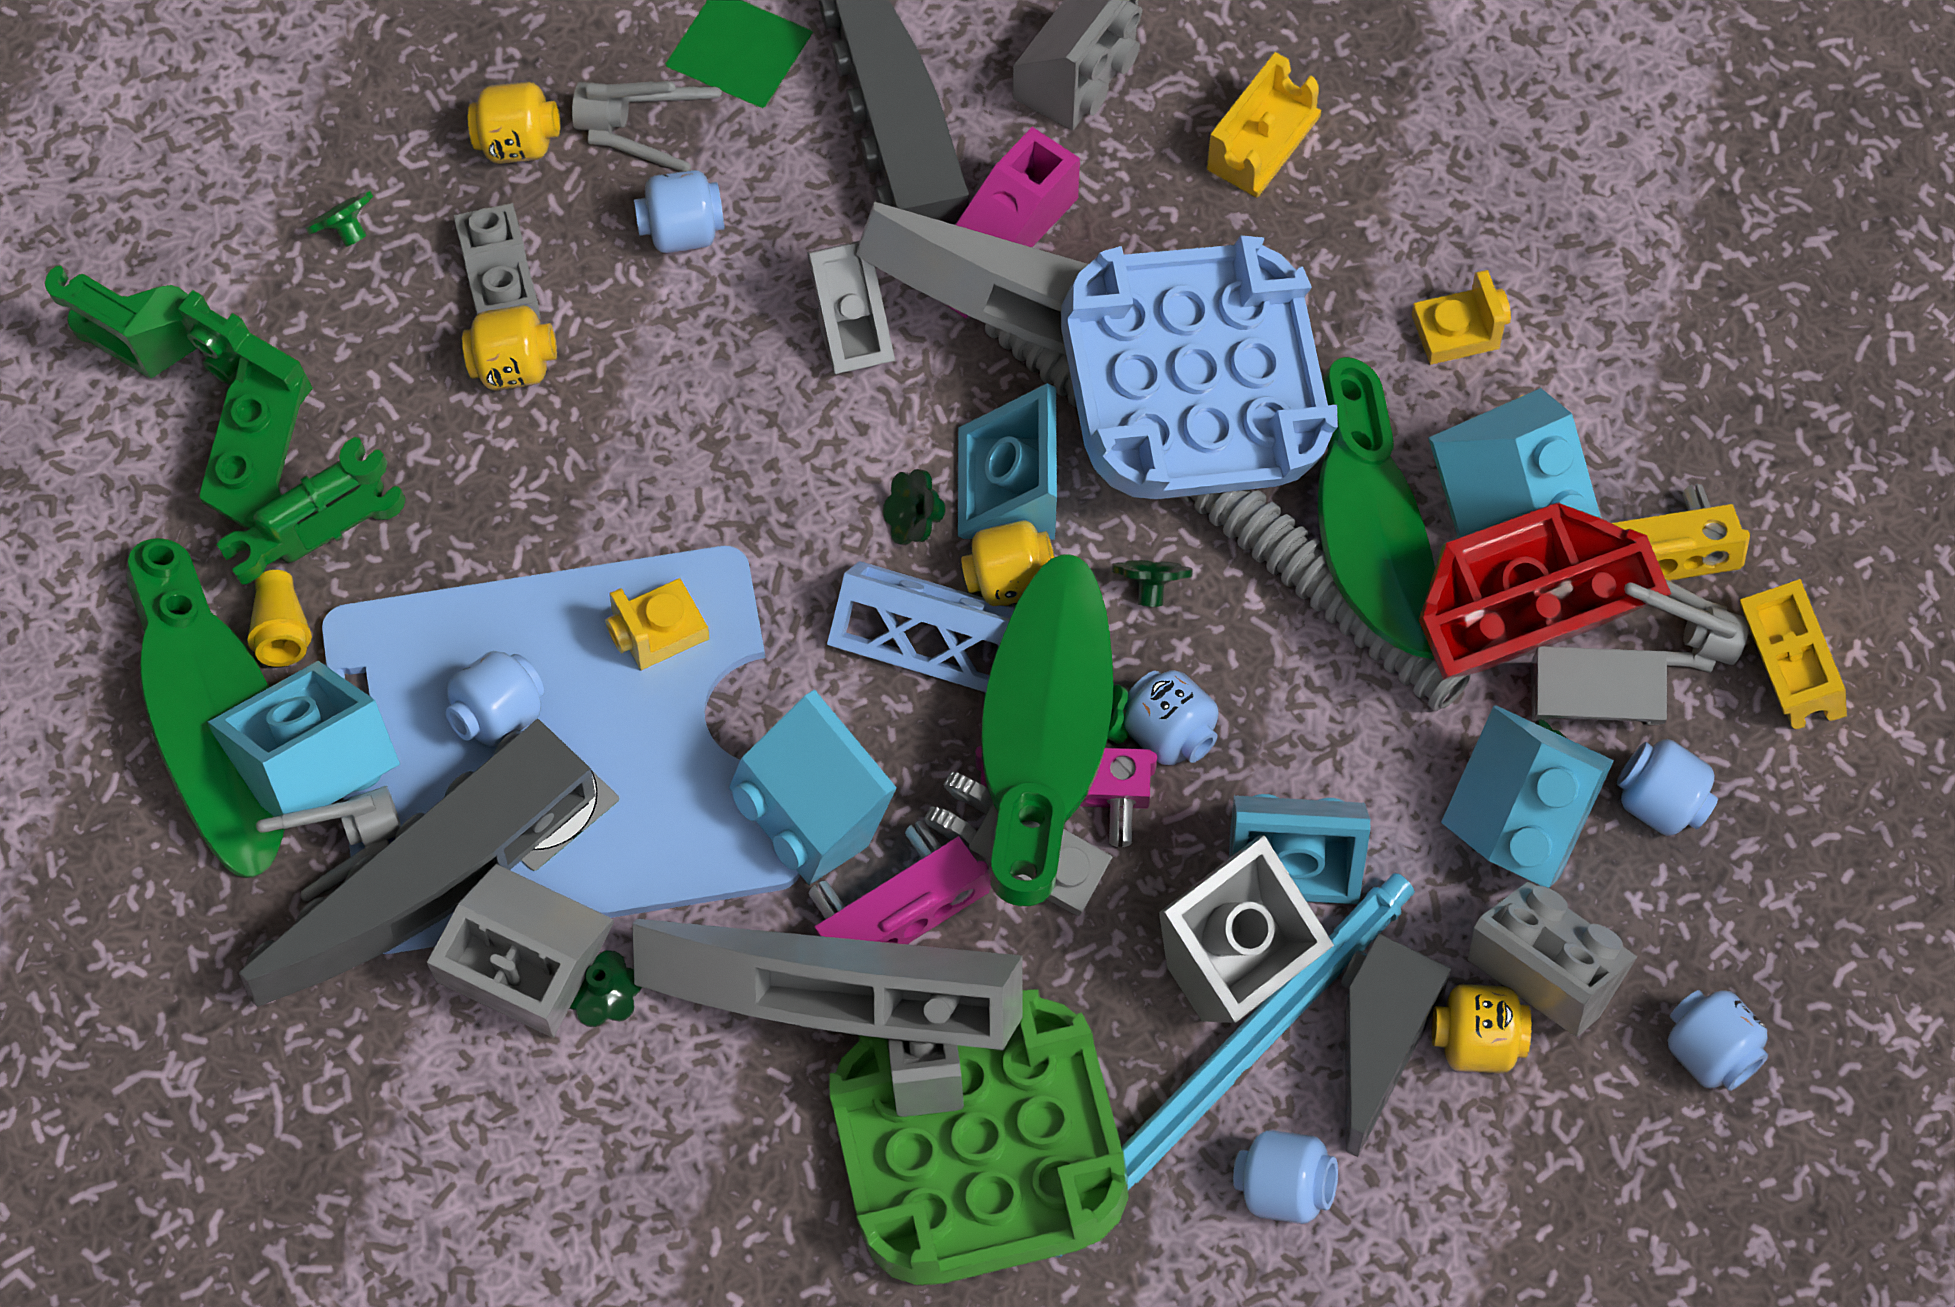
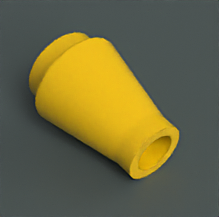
[248,570,312,667]

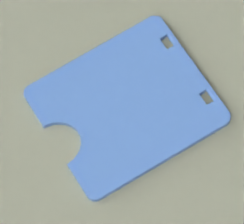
[322,546,800,954]

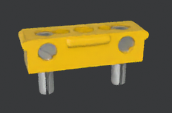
[1597,484,1750,581]

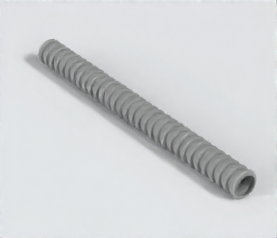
[985,324,1471,711]

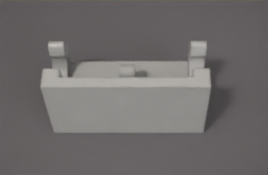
[1530,646,1667,725]

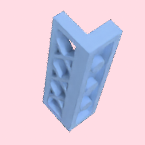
[827,561,1015,692]

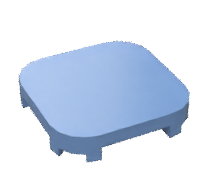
[1061,235,1337,499]

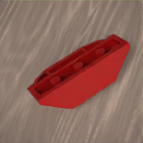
[1419,503,1671,680]

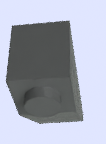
[1341,934,1451,1157]

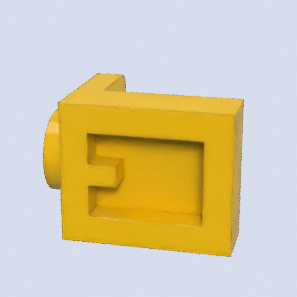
[1411,270,1511,365]
[605,578,710,670]

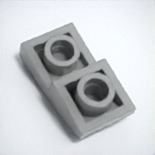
[454,203,541,319]

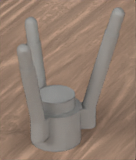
[572,81,722,172]
[1624,579,1749,673]
[256,786,401,901]

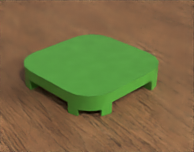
[830,989,1128,1285]

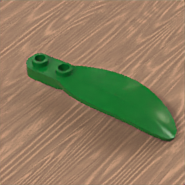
[1318,357,1435,660]
[126,538,285,878]
[981,554,1113,907]

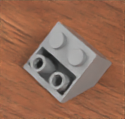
[1013,0,1142,131]
[427,864,614,1038]
[1468,881,1637,1037]

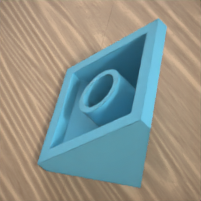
[958,383,1057,540]

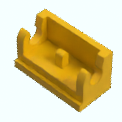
[1207,52,1322,198]
[1740,579,1847,729]

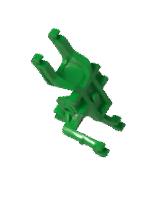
[45,266,406,585]

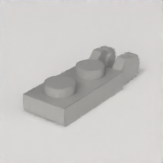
[924,772,1113,916]

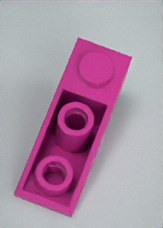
[945,127,1080,318]

